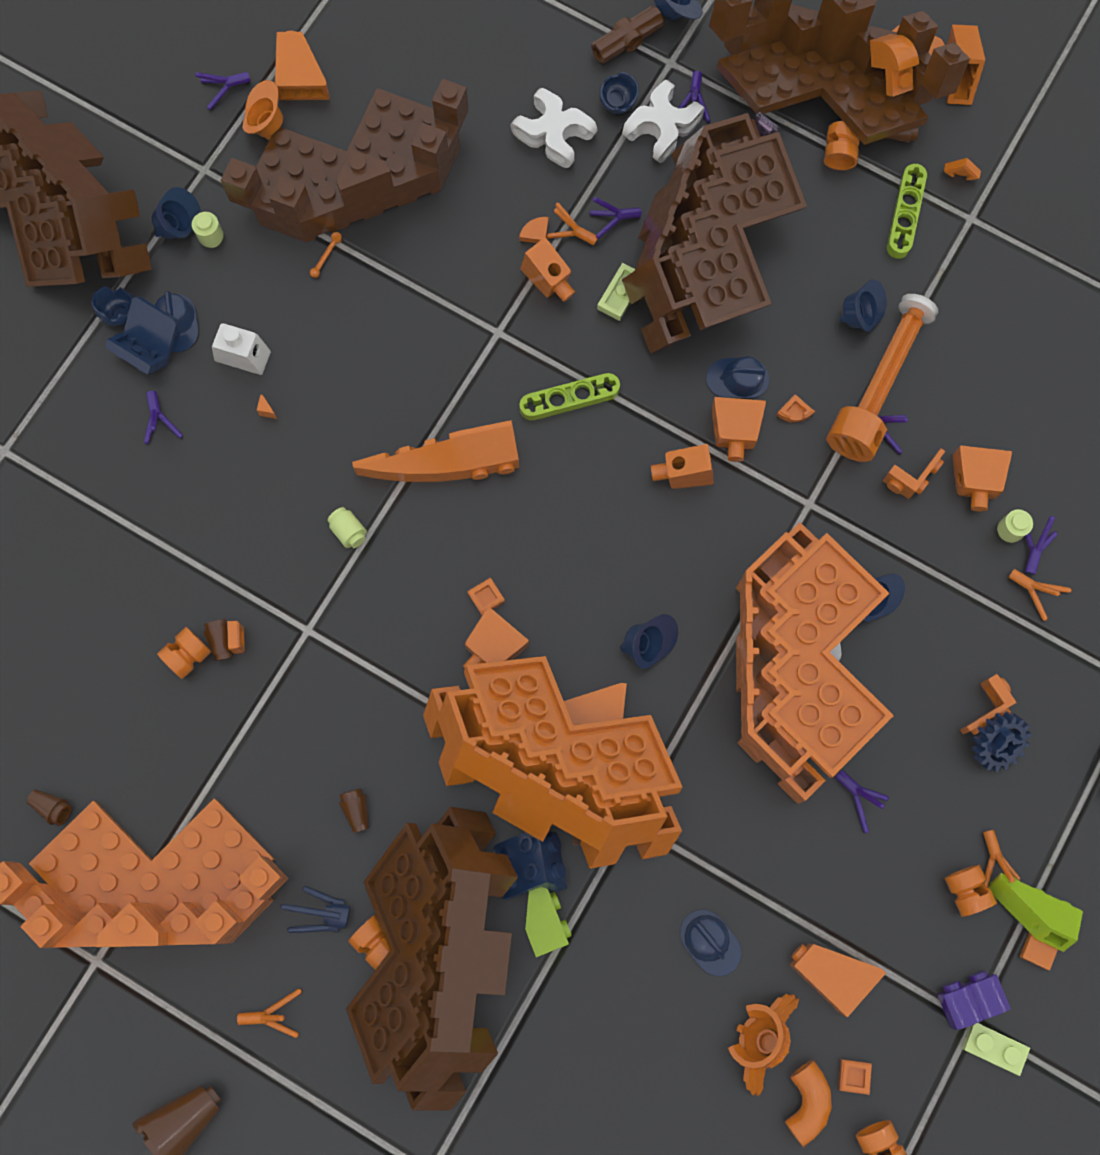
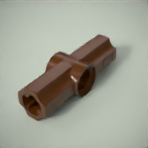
[591,6,664,64]

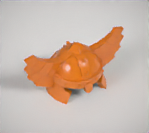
[728,994,799,1096]

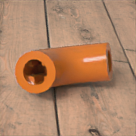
[785,1059,832,1147]

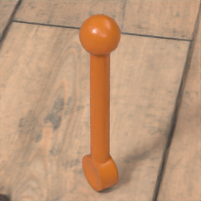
[310,232,342,278]

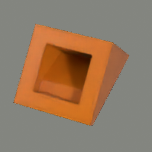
[257,395,277,419]

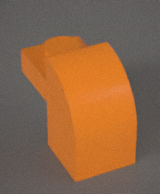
[870,34,919,96]

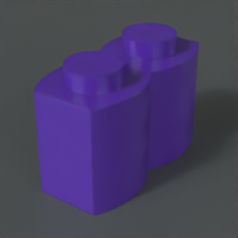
[937,970,1011,1030]

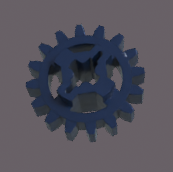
[971,711,1032,772]

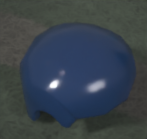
[599,71,639,114]
[91,286,133,326]

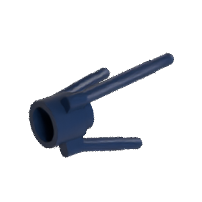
[280,886,350,933]

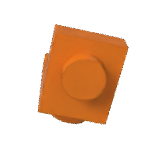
[882,448,945,499]
[960,674,1017,735]

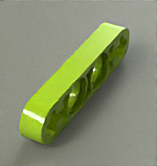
[887,164,927,259]
[519,373,620,421]

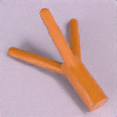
[546,203,598,246]
[1008,569,1071,621]
[983,830,1020,887]
[237,989,302,1038]

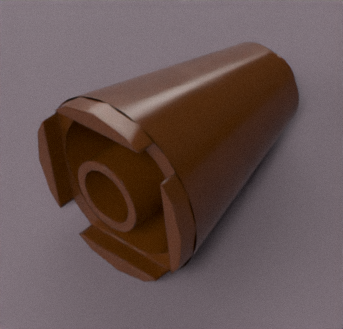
[132,1085,221,1155]

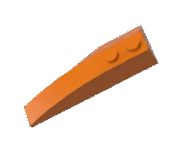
[352,420,519,482]

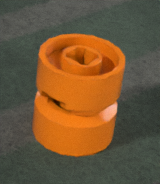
[824,121,860,170]
[157,626,211,679]
[944,864,997,917]
[348,914,390,970]
[856,1120,907,1155]

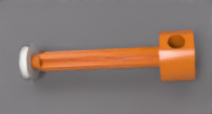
[826,294,939,462]

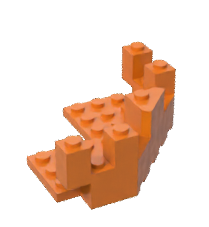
[736,522,894,804]
[423,656,683,869]
[0,798,289,948]

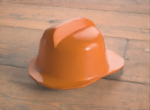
[242,80,283,140]

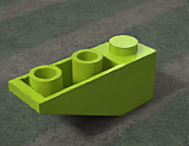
[988,873,1083,952]
[525,887,572,957]

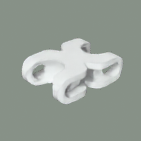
[622,80,705,163]
[510,88,597,168]

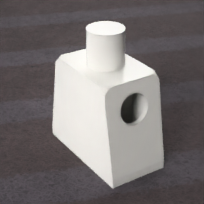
[212,323,271,375]

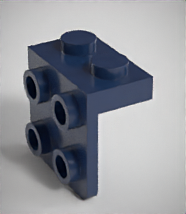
[105,296,179,374]
[493,831,567,900]

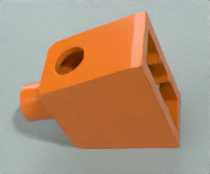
[520,237,576,302]
[711,397,766,462]
[651,444,714,489]
[953,446,1012,512]
[463,607,529,669]

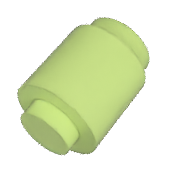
[192,212,223,248]
[327,507,367,548]
[997,509,1033,543]

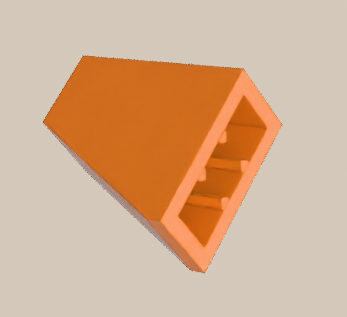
[946,24,985,105]
[275,30,330,100]
[564,683,627,725]
[790,944,886,1017]

